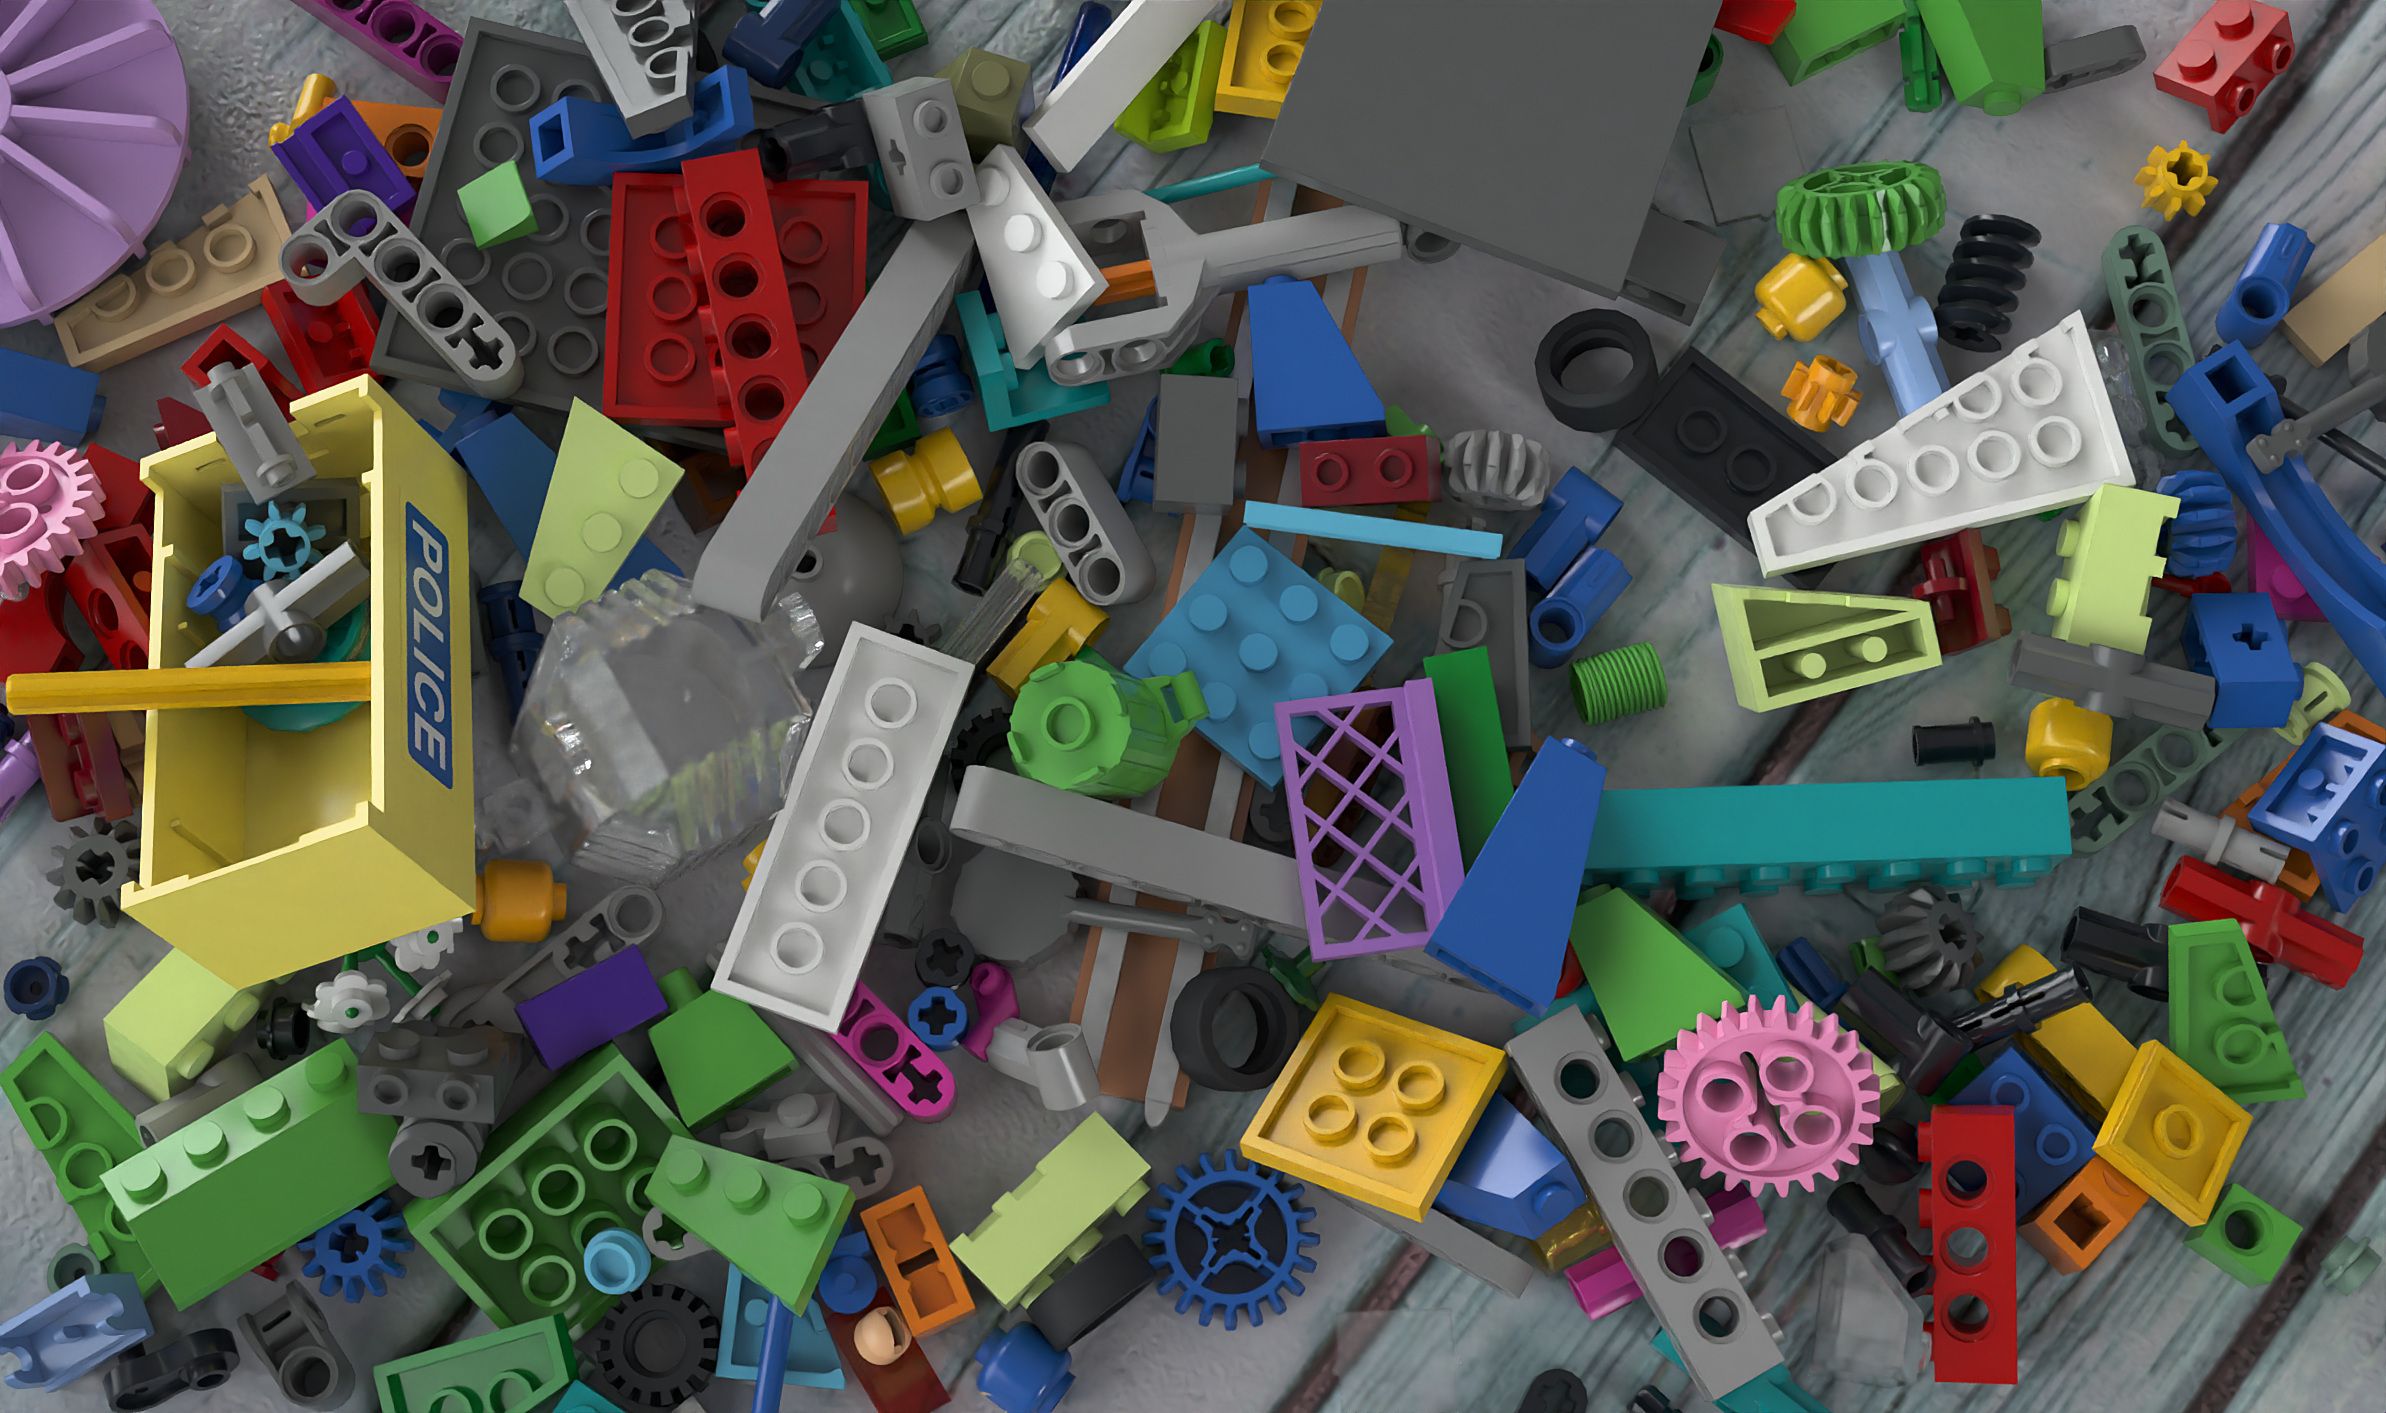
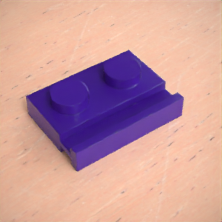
[270,94,419,237]

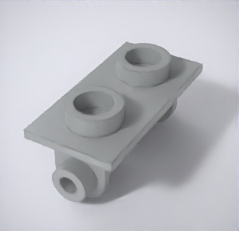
[193,362,318,506]

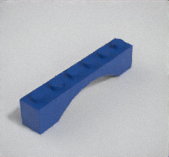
[2164,339,2386,698]

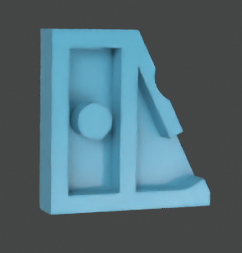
[715,1262,847,1391]

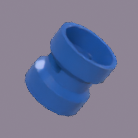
[909,334,976,418]

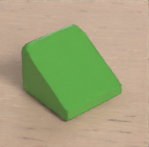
[457,160,539,251]

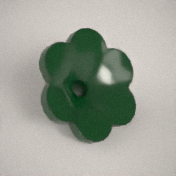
[1261,943,1326,1012]

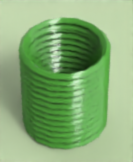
[1568,641,1668,727]

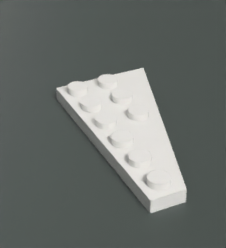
[1747,309,2136,579]

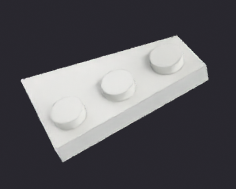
[966,143,1109,370]

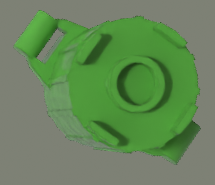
[1006,659,1211,801]

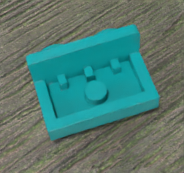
[786,0,894,103]

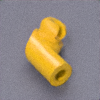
[268,74,336,156]

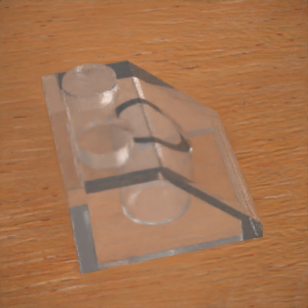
[1809,1233,1932,1389]

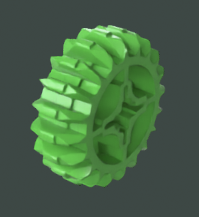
[1775,159,1947,260]

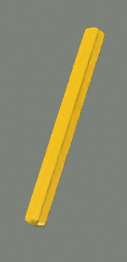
[6,661,371,715]

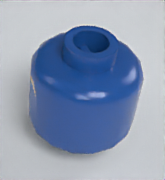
[974,1321,1076,1413]

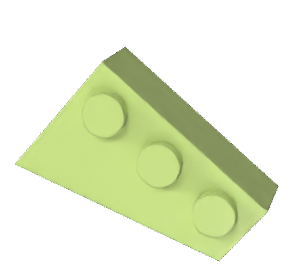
[519,396,685,634]
[1711,583,1943,713]
[103,947,297,1105]

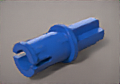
[1775,936,1873,1049]

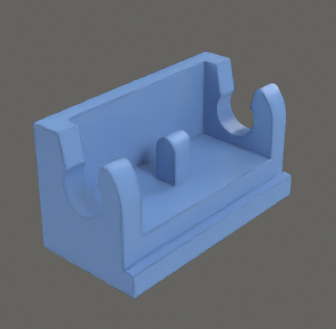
[0,1272,156,1393]

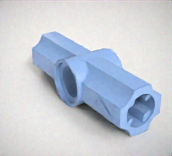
[1838,250,1951,419]

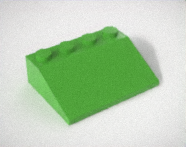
[401,1039,700,1344]

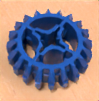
[1141,1149,1320,1331]

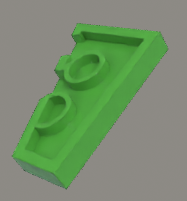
[2168,918,2308,1105]
[644,1134,856,1318]

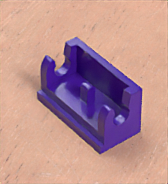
[514,943,669,1072]

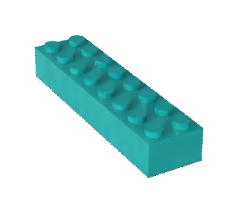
[1578,776,2072,900]

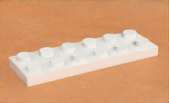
[710,621,975,1036]

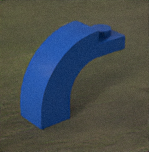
[529,65,755,186]

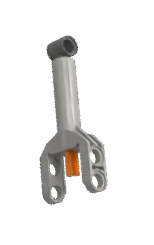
[1044,188,1461,386]

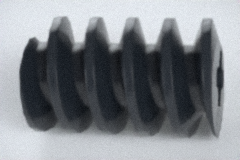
[1933,214,2042,353]

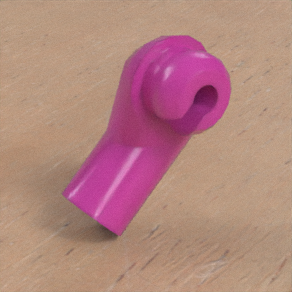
[960,962,1020,1063]

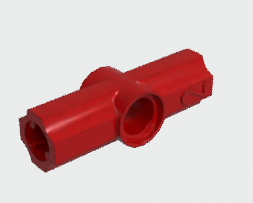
[2158,854,2364,991]

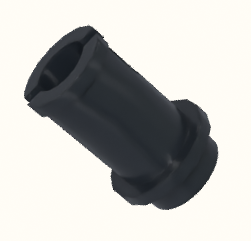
[1912,716,1996,767]

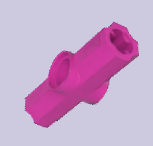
[1564,1182,1768,1322]

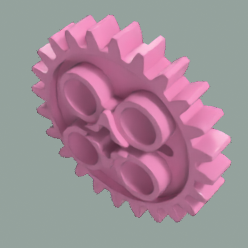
[0,439,107,600]
[1657,995,1880,1198]

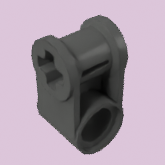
[237,1279,356,1412]

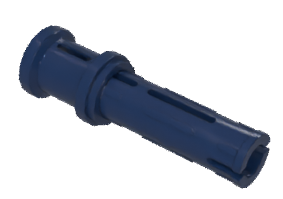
[478,580,560,778]

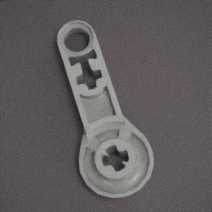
[430,883,666,1082]

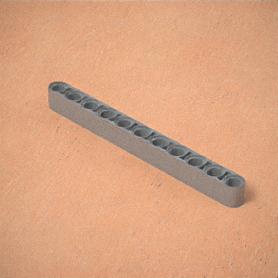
[691,210,981,624]

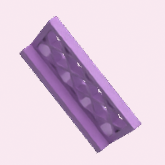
[1273,678,1465,963]

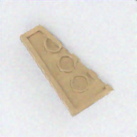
[53,173,311,373]

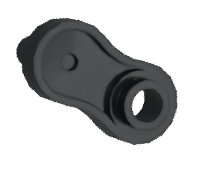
[102,1328,241,1413]

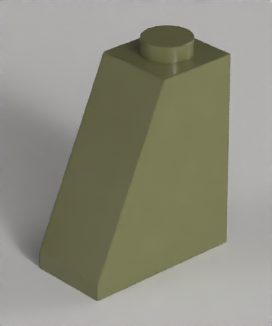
[931,46,1035,164]

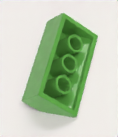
[99,1037,399,1312]

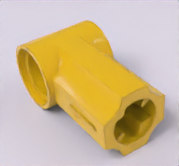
[986,577,1111,702]

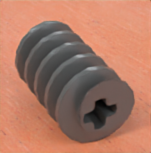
[388,1116,493,1200]

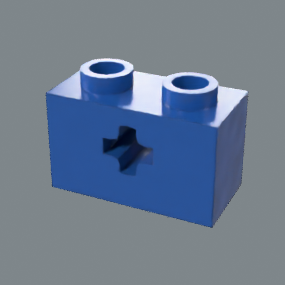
[2179,592,2304,728]

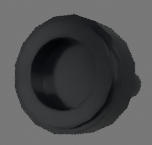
[1859,1118,1925,1186]

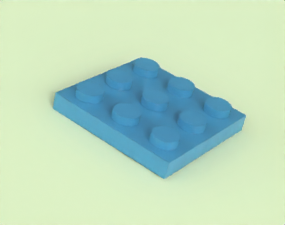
[1122,524,1394,793]

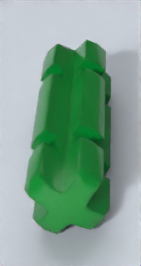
[1899,0,1942,113]

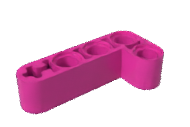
[824,979,959,1124]

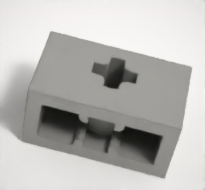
[862,76,982,221]

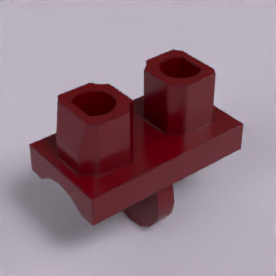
[1912,528,2013,656]

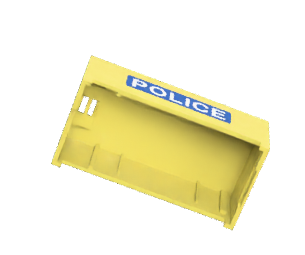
[121,373,476,990]

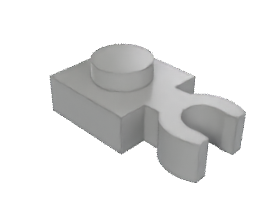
[720,1092,842,1161]

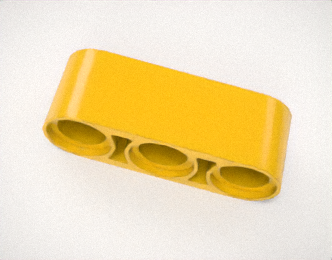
[1974,944,2138,1124]

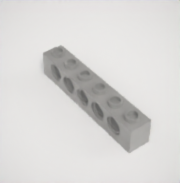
[1502,1003,1785,1402]

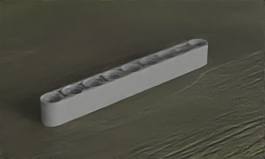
[949,765,1494,994]

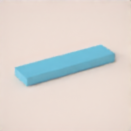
[1243,500,1503,559]

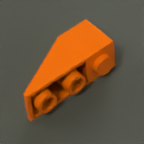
[2016,1154,2151,1276]

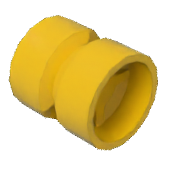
[867,426,983,537]

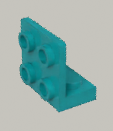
[954,290,1111,432]

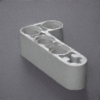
[278,189,525,400]

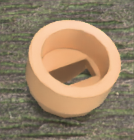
[854,1306,913,1365]

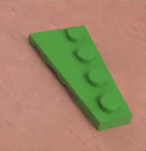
[0,1030,162,1302]

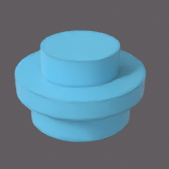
[584,1227,651,1295]

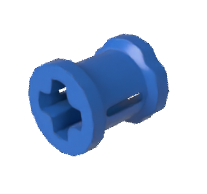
[908,986,970,1052]

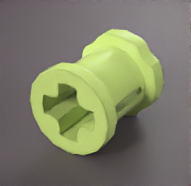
[2273,662,2351,745]

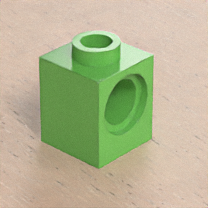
[2182,1182,2303,1288]

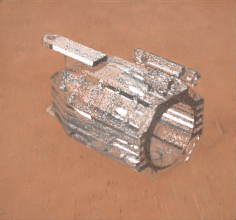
[474,568,825,890]

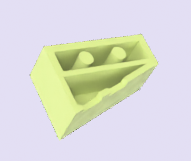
[2041,482,2181,698]
[948,1110,1151,1314]

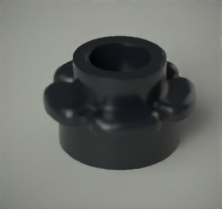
[256,996,310,1061]

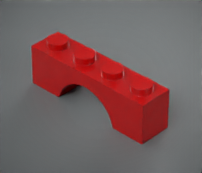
[0,442,156,690]

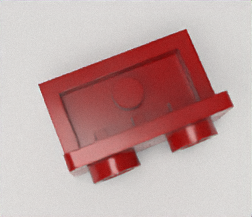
[2153,0,2295,135]
[260,267,386,396]

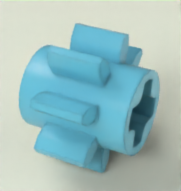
[243,500,326,581]

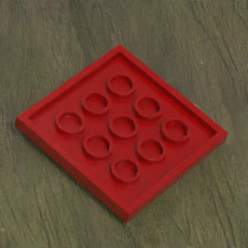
[602,172,869,428]

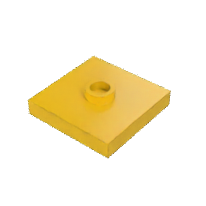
[2092,1039,2254,1227]

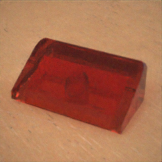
[824,1286,952,1413]

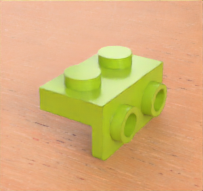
[1114,20,1228,155]

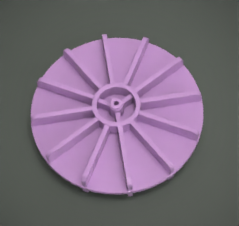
[0,0,192,330]

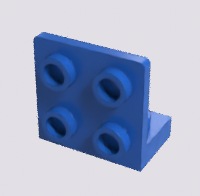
[2247,721,2386,914]
[1915,1038,2099,1222]

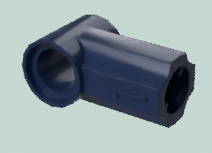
[722,0,841,90]

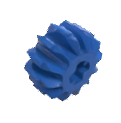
[2154,469,2238,578]
[297,1194,415,1303]

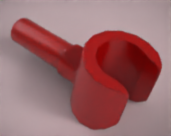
[2151,572,2232,598]

